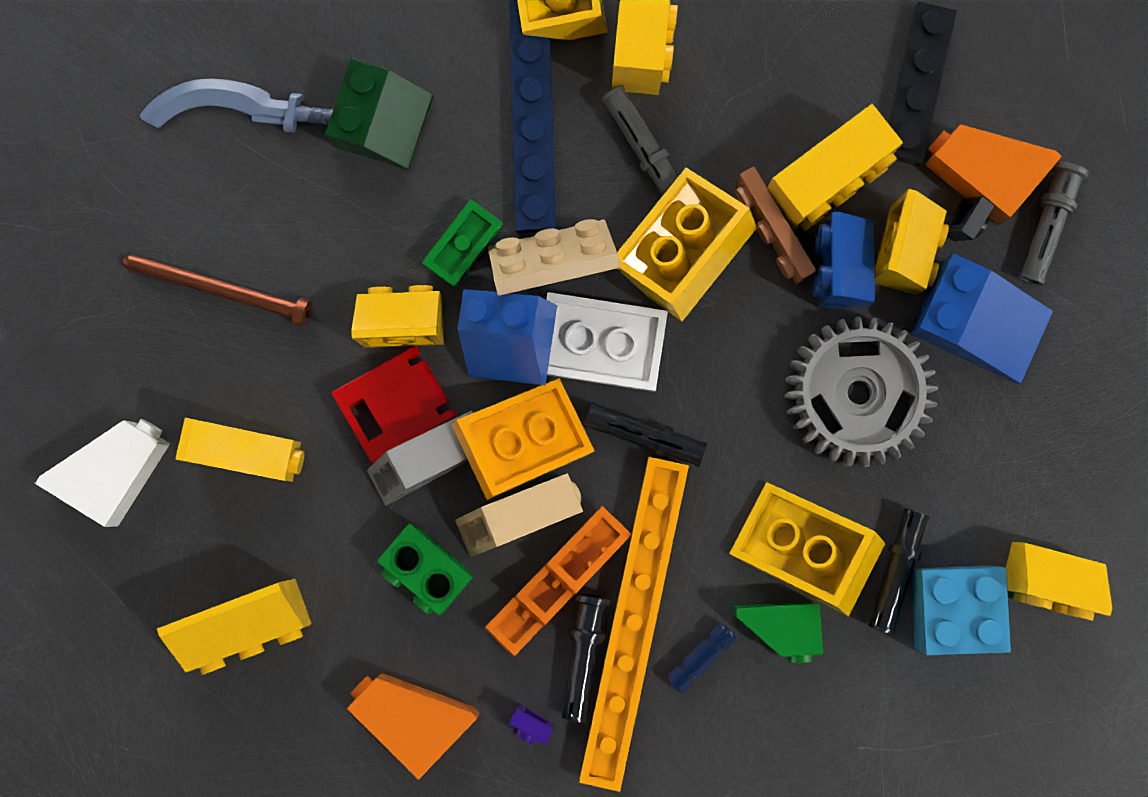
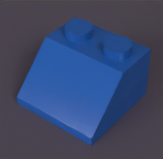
[457,289,557,386]

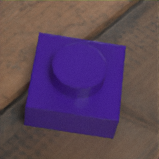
[509,703,554,745]

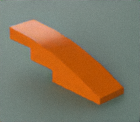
[484,506,632,657]

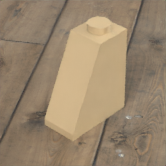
[455,473,583,557]

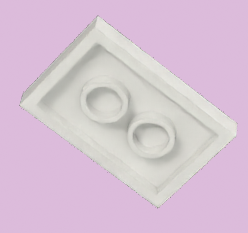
[546,292,668,392]

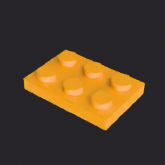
[451,378,594,500]

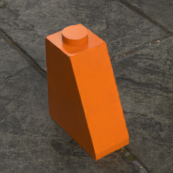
[925,124,1062,226]
[347,673,480,780]

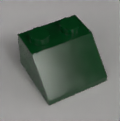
[325,58,433,170]

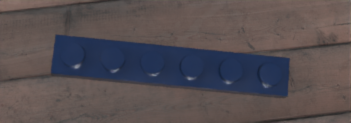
[509,0,556,233]

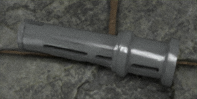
[1018,161,1089,286]

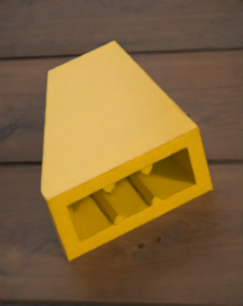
[176,418,304,482]

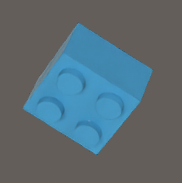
[911,566,1011,655]

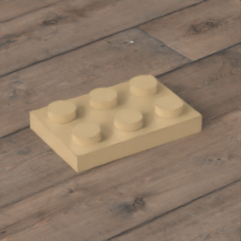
[488,219,620,296]

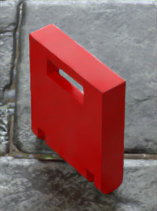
[331,346,458,465]

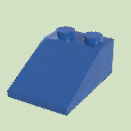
[908,253,1053,384]

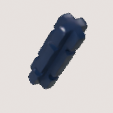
[667,623,736,693]

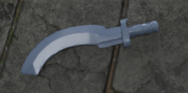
[139,79,333,133]

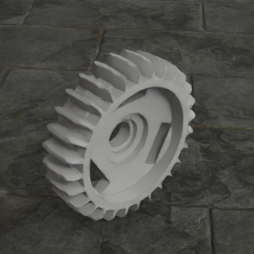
[784,317,939,467]

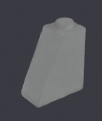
[367,411,473,506]

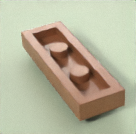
[735,166,816,285]

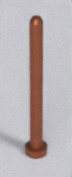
[123,254,312,327]

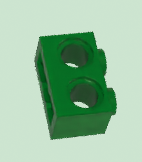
[377,523,475,616]

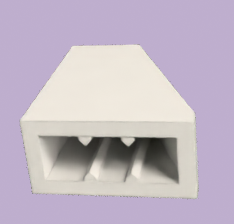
[35,419,170,527]

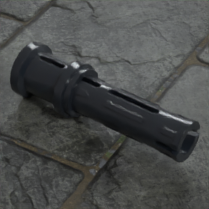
[561,593,612,722]

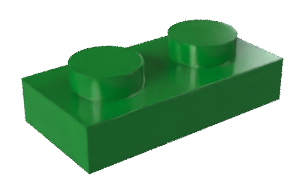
[422,199,504,289]

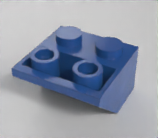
[811,212,875,308]

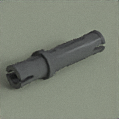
[601,85,678,196]

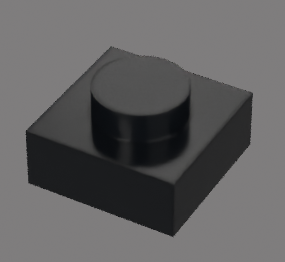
[947,196,995,242]

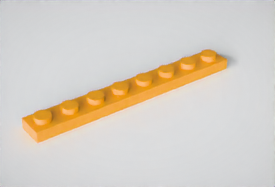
[579,457,689,792]

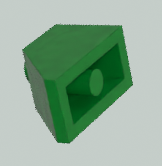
[732,601,823,663]

